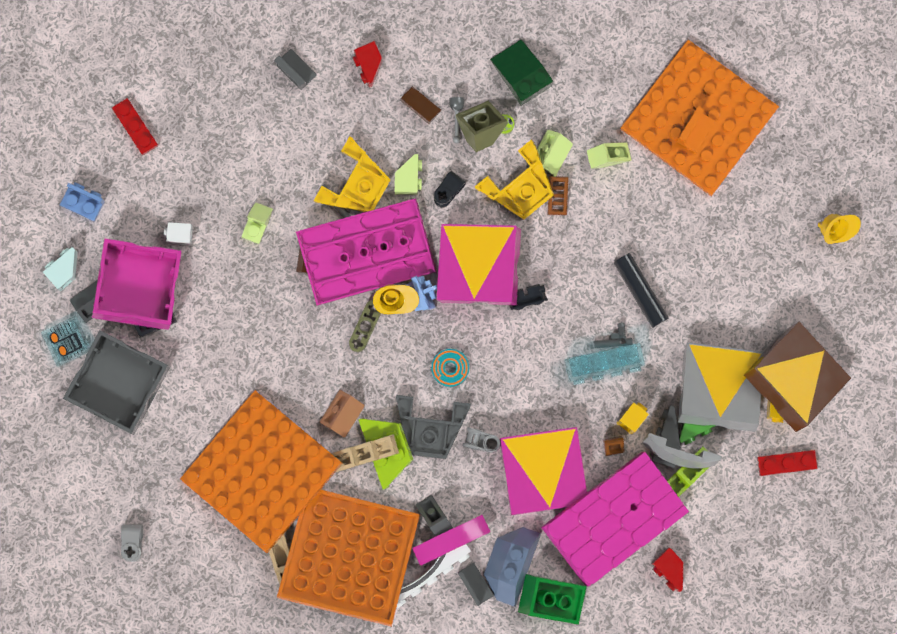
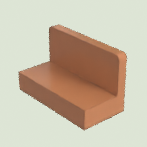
[320,390,365,437]

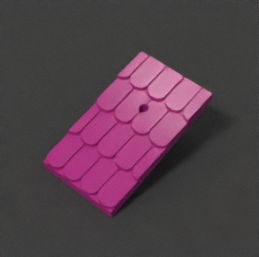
[296,198,437,305]
[541,452,689,587]

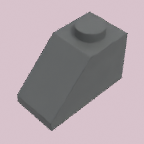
[416,495,453,537]

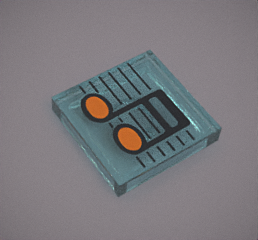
[41,316,91,367]

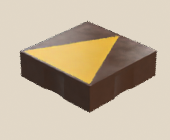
[744,321,851,432]

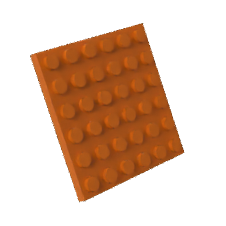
[620,40,779,196]
[180,390,343,553]
[277,490,420,627]

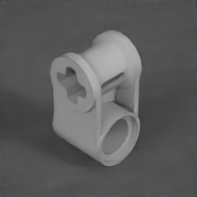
[462,427,500,453]
[121,524,143,562]

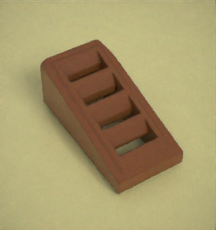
[548,176,569,215]

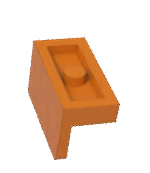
[677,106,715,153]

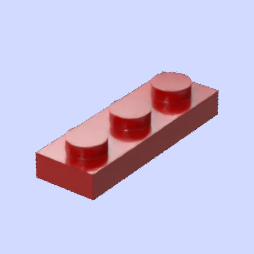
[112,98,158,156]
[757,450,818,476]

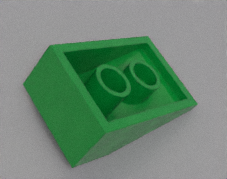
[518,574,586,625]

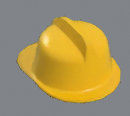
[818,214,861,244]
[373,284,419,314]

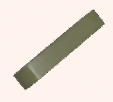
[349,300,381,353]

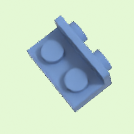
[60,182,105,222]

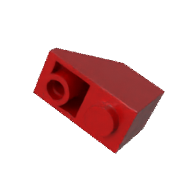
[352,41,382,88]
[651,547,683,592]

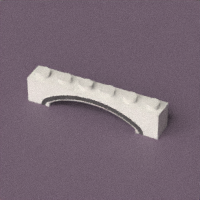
[397,544,471,609]

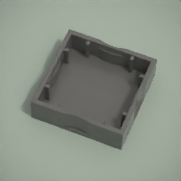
[63,330,170,435]

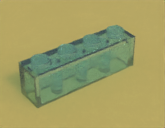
[564,343,645,385]

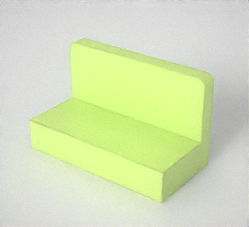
[537,130,573,176]

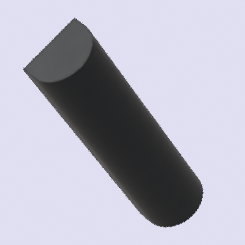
[614,253,669,328]

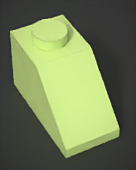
[586,142,632,169]

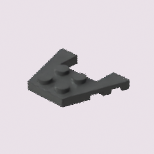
[396,395,471,459]

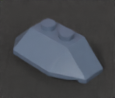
[484,527,541,607]

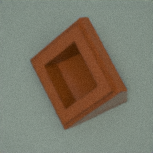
[603,436,625,456]

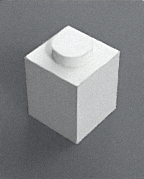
[164,222,193,245]

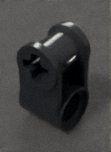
[434,170,467,208]

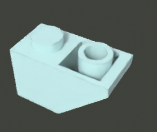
[43,247,78,291]

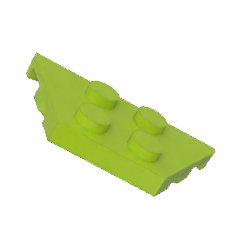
[359,418,414,490]

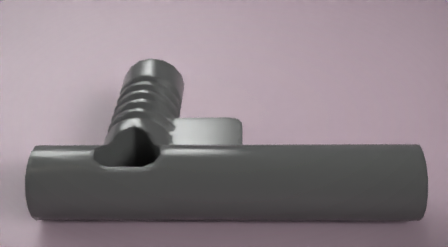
[594,323,633,348]

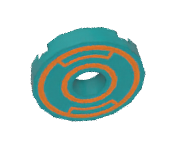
[431,349,469,387]

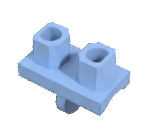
[407,276,437,311]

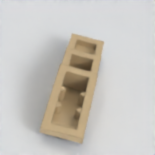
[331,435,399,473]

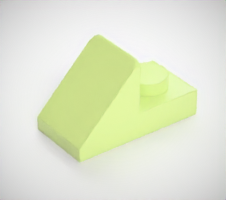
[241,202,273,245]

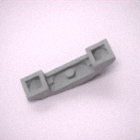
[642,433,722,468]

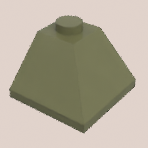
[456,100,508,152]

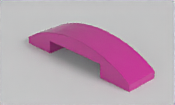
[412,515,491,566]

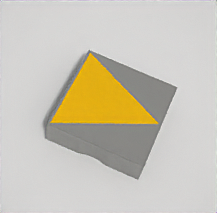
[678,342,764,432]

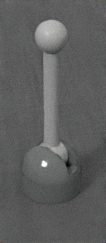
[449,97,464,143]

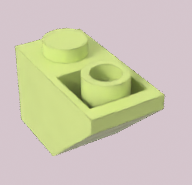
[394,154,422,195]

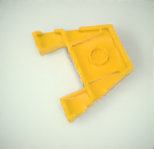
[313,136,390,212]
[475,139,554,219]

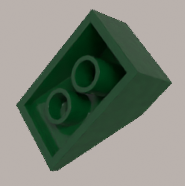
[490,39,554,106]

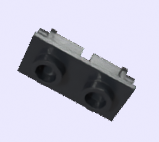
[509,284,548,310]

